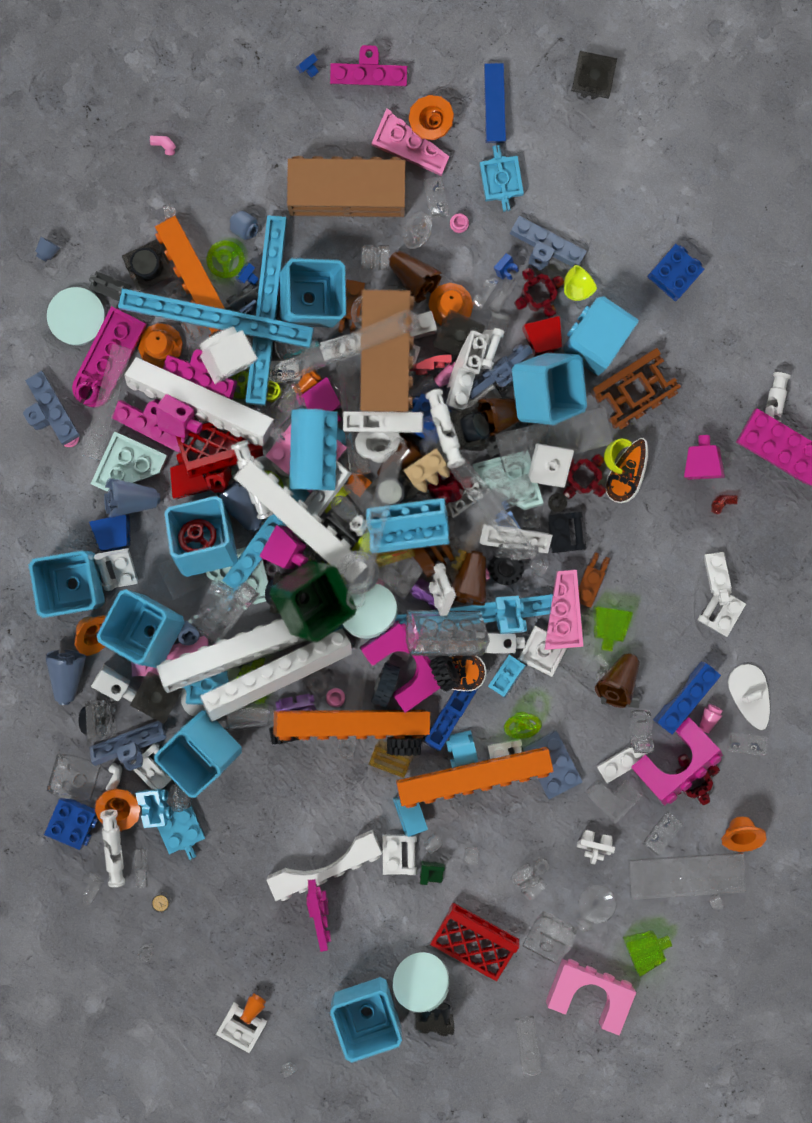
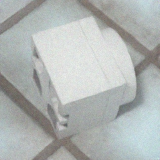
[199,327,257,384]

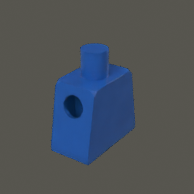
[89,514,131,551]

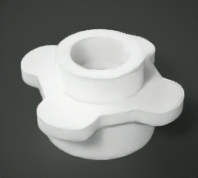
[350,515,367,537]

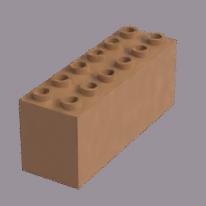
[287,156,405,217]
[360,290,414,412]

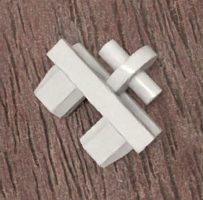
[576,830,615,865]

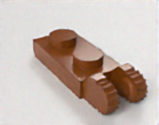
[338,279,365,334]
[578,552,610,608]

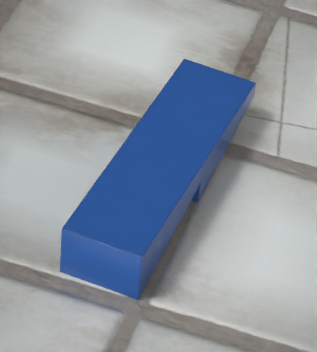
[484,63,506,143]
[422,689,478,751]

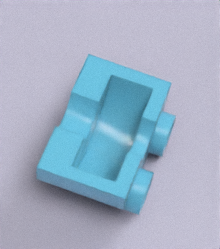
[495,596,527,634]
[446,730,478,768]
[136,789,173,828]

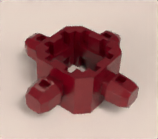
[514,268,564,318]
[563,454,606,499]
[420,469,474,505]
[676,754,720,805]

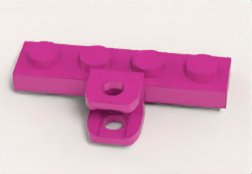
[330,45,407,87]
[163,349,238,400]
[111,399,189,453]
[307,879,331,952]

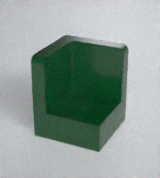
[419,861,445,885]

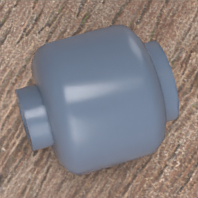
[230,211,259,240]

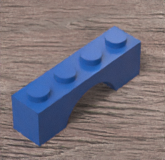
[653,662,721,735]

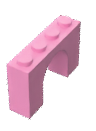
[546,959,636,1036]

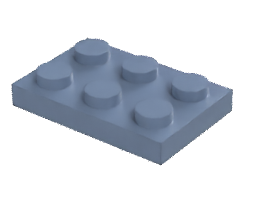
[522,730,583,799]

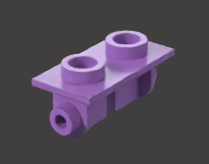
[409,578,437,610]
[276,694,316,711]

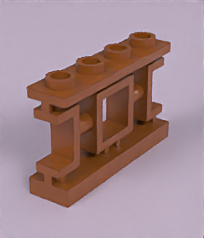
[589,348,681,430]

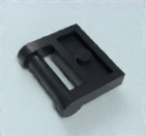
[548,512,586,553]

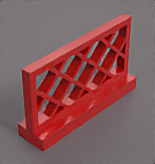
[176,422,264,478]
[430,902,520,981]

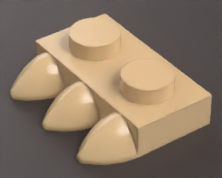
[404,448,450,492]

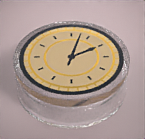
[151,892,171,913]

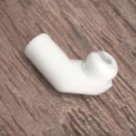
[106,763,122,791]

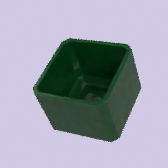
[270,561,357,643]

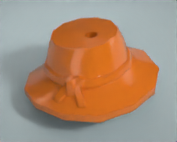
[408,95,454,140]
[429,283,473,326]
[138,323,183,368]
[75,615,107,656]
[95,789,141,831]
[721,817,767,852]

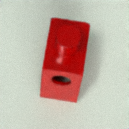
[522,316,562,356]
[170,453,211,499]

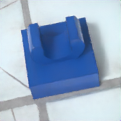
[296,53,319,78]
[494,253,519,280]
[235,263,259,285]

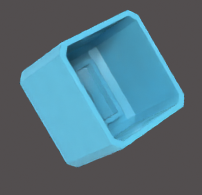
[280,258,346,327]
[563,296,639,376]
[512,353,587,425]
[164,496,238,577]
[29,551,105,618]
[97,589,185,668]
[154,710,242,798]
[330,977,402,1062]

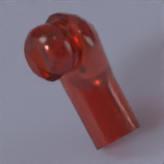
[711,495,738,514]

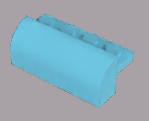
[289,409,338,491]
[366,498,450,554]

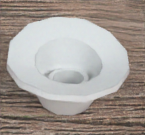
[355,432,400,463]

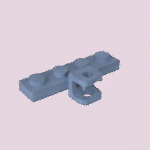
[510,216,586,271]
[469,344,533,399]
[23,371,80,445]
[89,720,167,771]

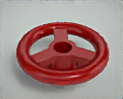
[178,519,216,553]

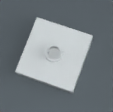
[527,443,574,488]
[518,625,567,677]

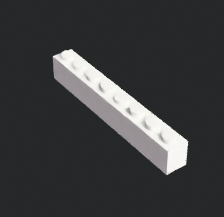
[124,357,274,447]
[234,459,367,583]
[156,619,307,693]
[201,629,352,722]

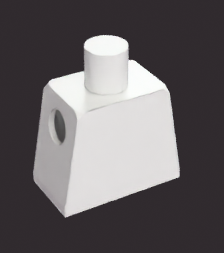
[478,632,525,653]
[91,664,137,702]

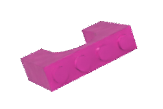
[360,620,440,713]
[631,717,723,806]

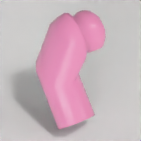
[150,136,176,156]

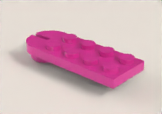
[72,306,147,408]
[736,408,812,486]

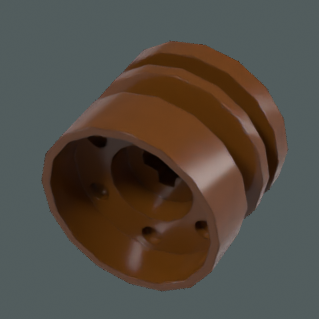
[408,544,455,578]

